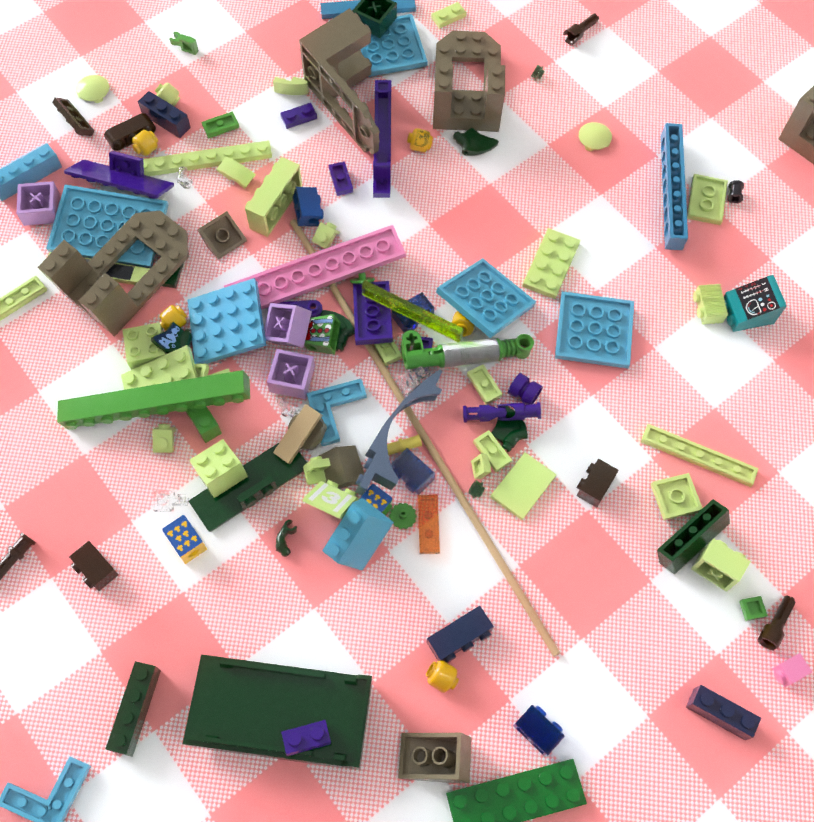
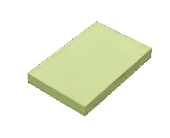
[687,174,728,225]
[490,452,557,520]

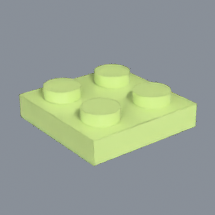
[650,473,703,521]

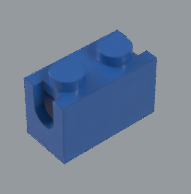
[292,187,324,226]

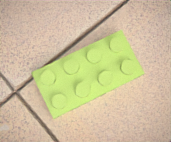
[522,228,581,299]
[121,345,198,390]

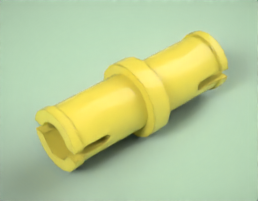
[387,434,422,455]

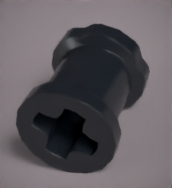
[728,180,744,203]

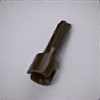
[563,13,599,45]
[758,595,796,651]

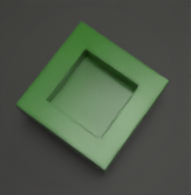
[739,596,768,622]

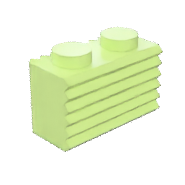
[693,284,728,325]

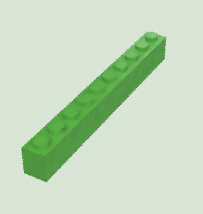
[57,370,250,430]

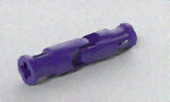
[463,402,541,423]

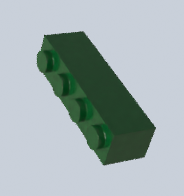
[657,499,730,575]
[105,661,161,757]

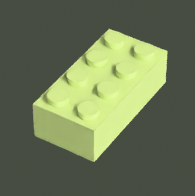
[245,157,303,237]

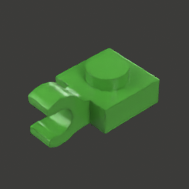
[169,32,199,55]

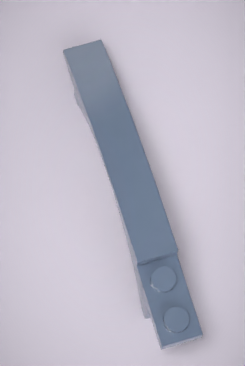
[355,369,443,496]

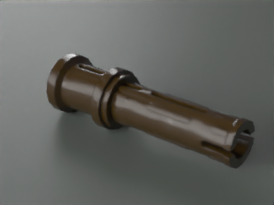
[0,532,36,580]

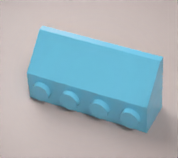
[0,143,62,201]

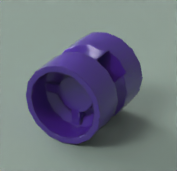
[507,372,543,405]

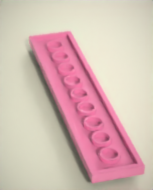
[224,225,406,310]

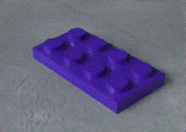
[353,281,393,346]

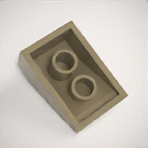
[398,732,472,783]

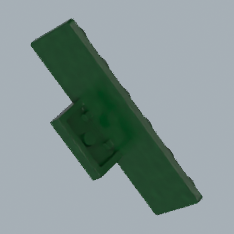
[189,442,307,532]

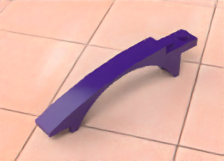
[373,80,392,198]

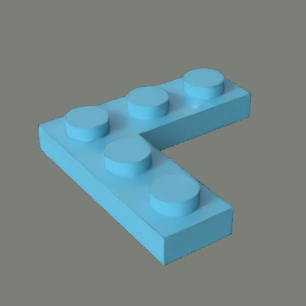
[306,378,367,447]
[0,756,91,822]

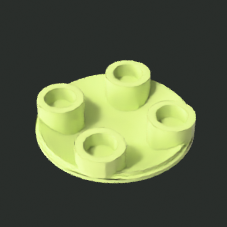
[76,75,110,103]
[579,122,612,151]

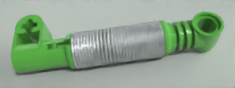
[401,330,534,370]

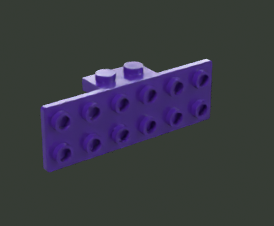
[64,151,174,199]

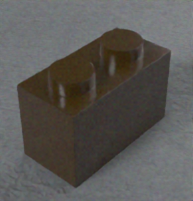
[576,458,619,508]
[69,541,119,591]

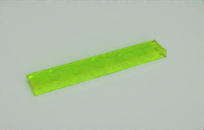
[362,280,464,342]

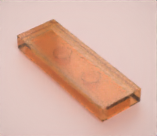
[418,495,440,555]

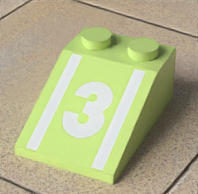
[302,479,360,519]

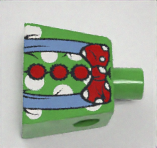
[304,314,341,355]

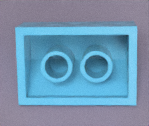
[322,498,394,570]

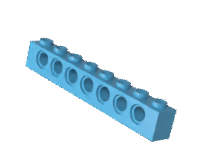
[660,123,688,251]

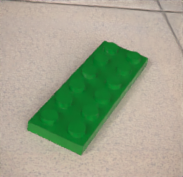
[446,759,587,822]

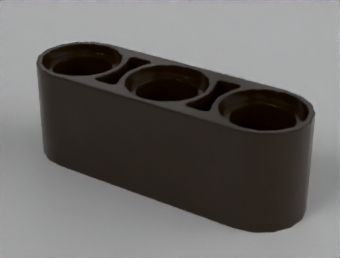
[104,113,156,151]

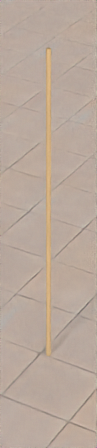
[290,219,560,657]

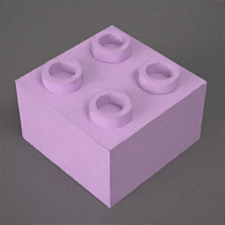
[16,181,60,226]
[264,303,312,348]
[267,349,315,399]

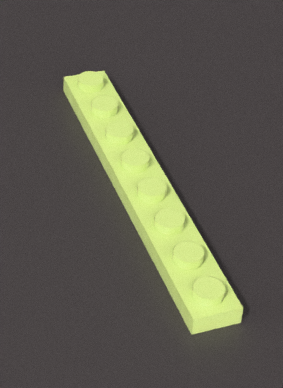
[143,140,272,176]

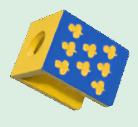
[162,515,208,564]

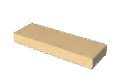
[273,404,323,464]

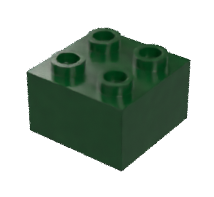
[352,0,397,38]

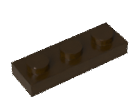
[52,97,95,136]

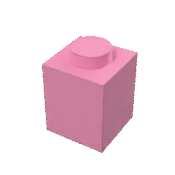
[772,653,812,687]

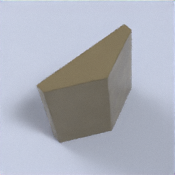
[197,211,248,260]
[319,445,364,489]

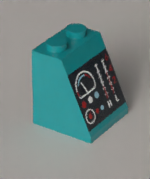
[723,275,787,332]

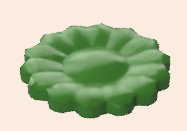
[350,272,375,284]
[389,503,417,529]

